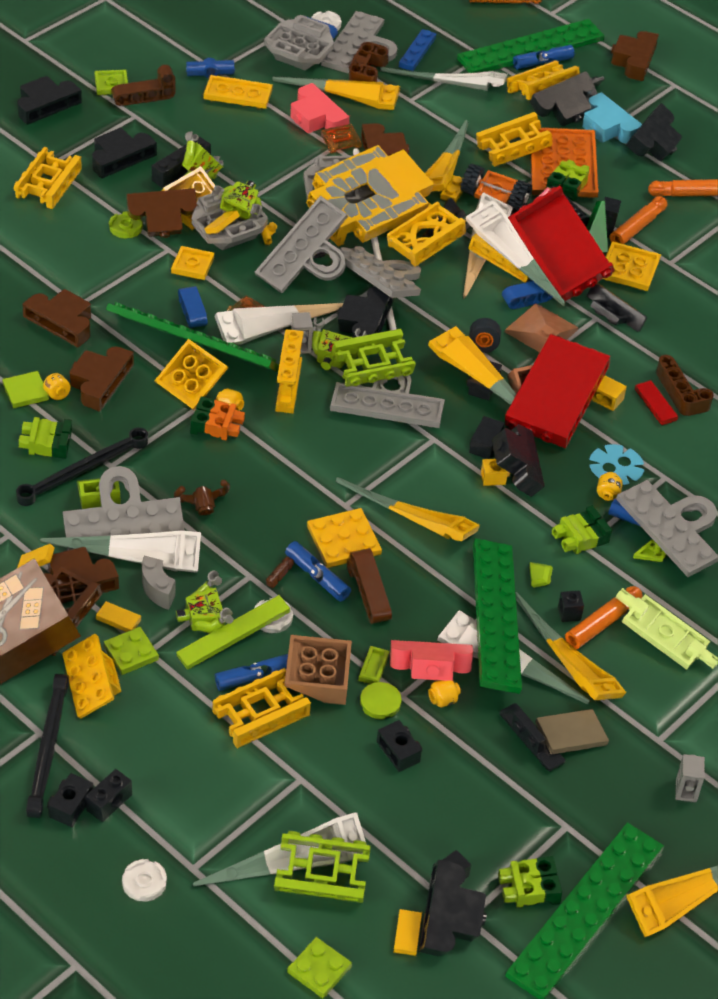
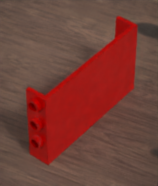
[508,186,615,301]
[505,334,610,448]

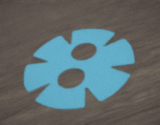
[589,444,644,485]

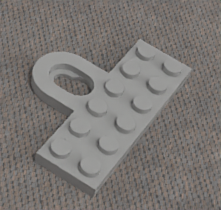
[321,11,397,74]
[255,196,348,293]
[339,246,421,298]
[330,375,445,428]
[63,466,185,550]
[616,480,718,577]

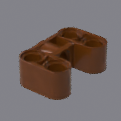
[349,42,389,82]

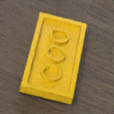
[204,75,273,109]

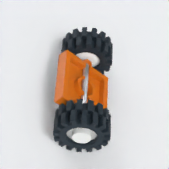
[461,163,532,211]

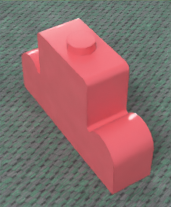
[290,83,350,135]
[390,640,473,681]

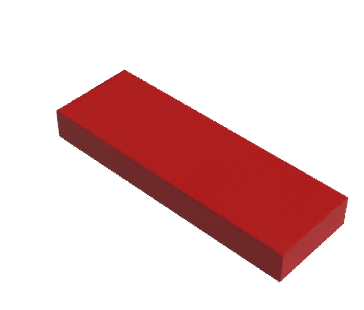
[635,380,678,425]

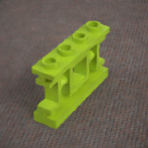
[331,329,416,387]
[274,831,371,903]

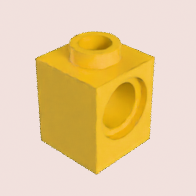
[481,459,510,486]

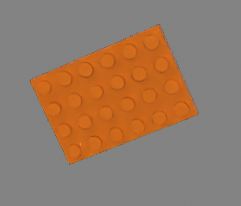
[531,128,599,198]

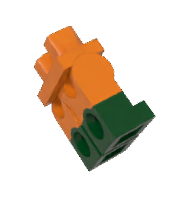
[190,396,245,441]

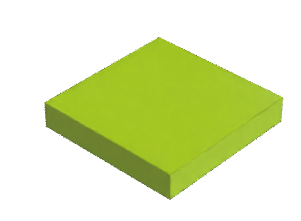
[95,70,128,95]
[2,371,49,409]

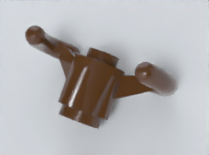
[174,479,230,516]

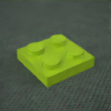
[103,627,159,675]
[287,937,352,999]

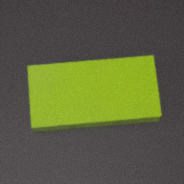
[359,646,390,684]

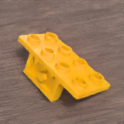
[62,634,122,719]

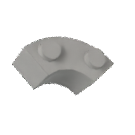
[142,555,176,610]

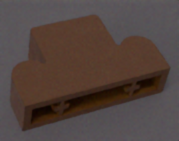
[611,31,659,81]
[361,123,409,156]
[126,188,197,238]
[22,289,91,348]
[70,346,134,411]
[44,547,119,603]

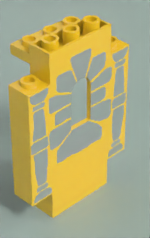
[306,145,434,247]

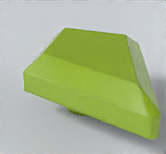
[633,540,666,562]
[529,562,553,588]

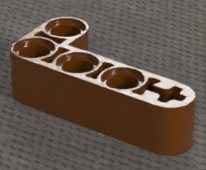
[111,65,176,106]
[656,355,714,416]
[347,548,392,624]

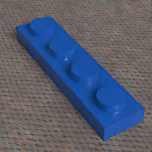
[399,29,436,71]

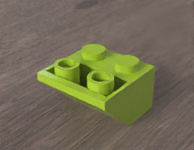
[77,478,121,509]

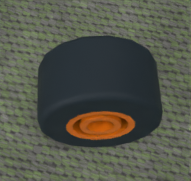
[469,318,501,353]

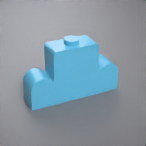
[582,92,642,144]

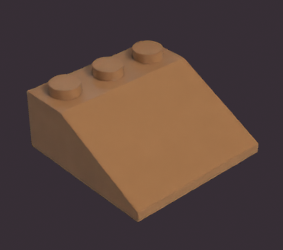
[284,635,352,705]

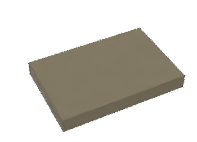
[535,709,609,754]

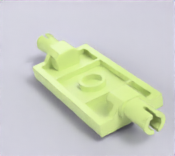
[615,588,718,670]

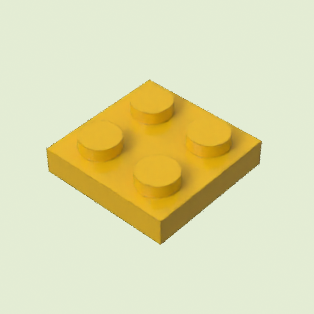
[171,246,214,280]

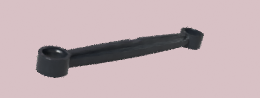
[16,427,148,506]
[26,674,69,818]

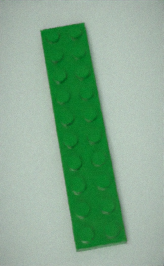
[457,19,605,73]
[106,302,279,372]
[473,538,522,694]
[505,822,664,999]

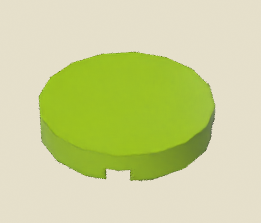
[109,212,143,239]
[360,682,402,719]

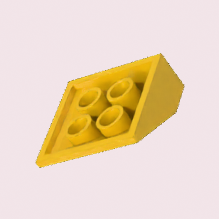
[161,167,215,230]
[154,339,228,410]

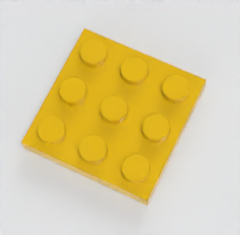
[603,241,661,291]
[307,508,382,568]

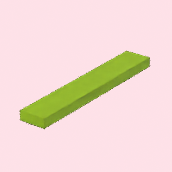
[176,595,290,670]

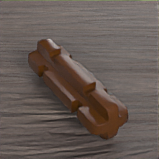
[266,556,294,588]

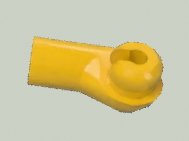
[261,222,277,245]

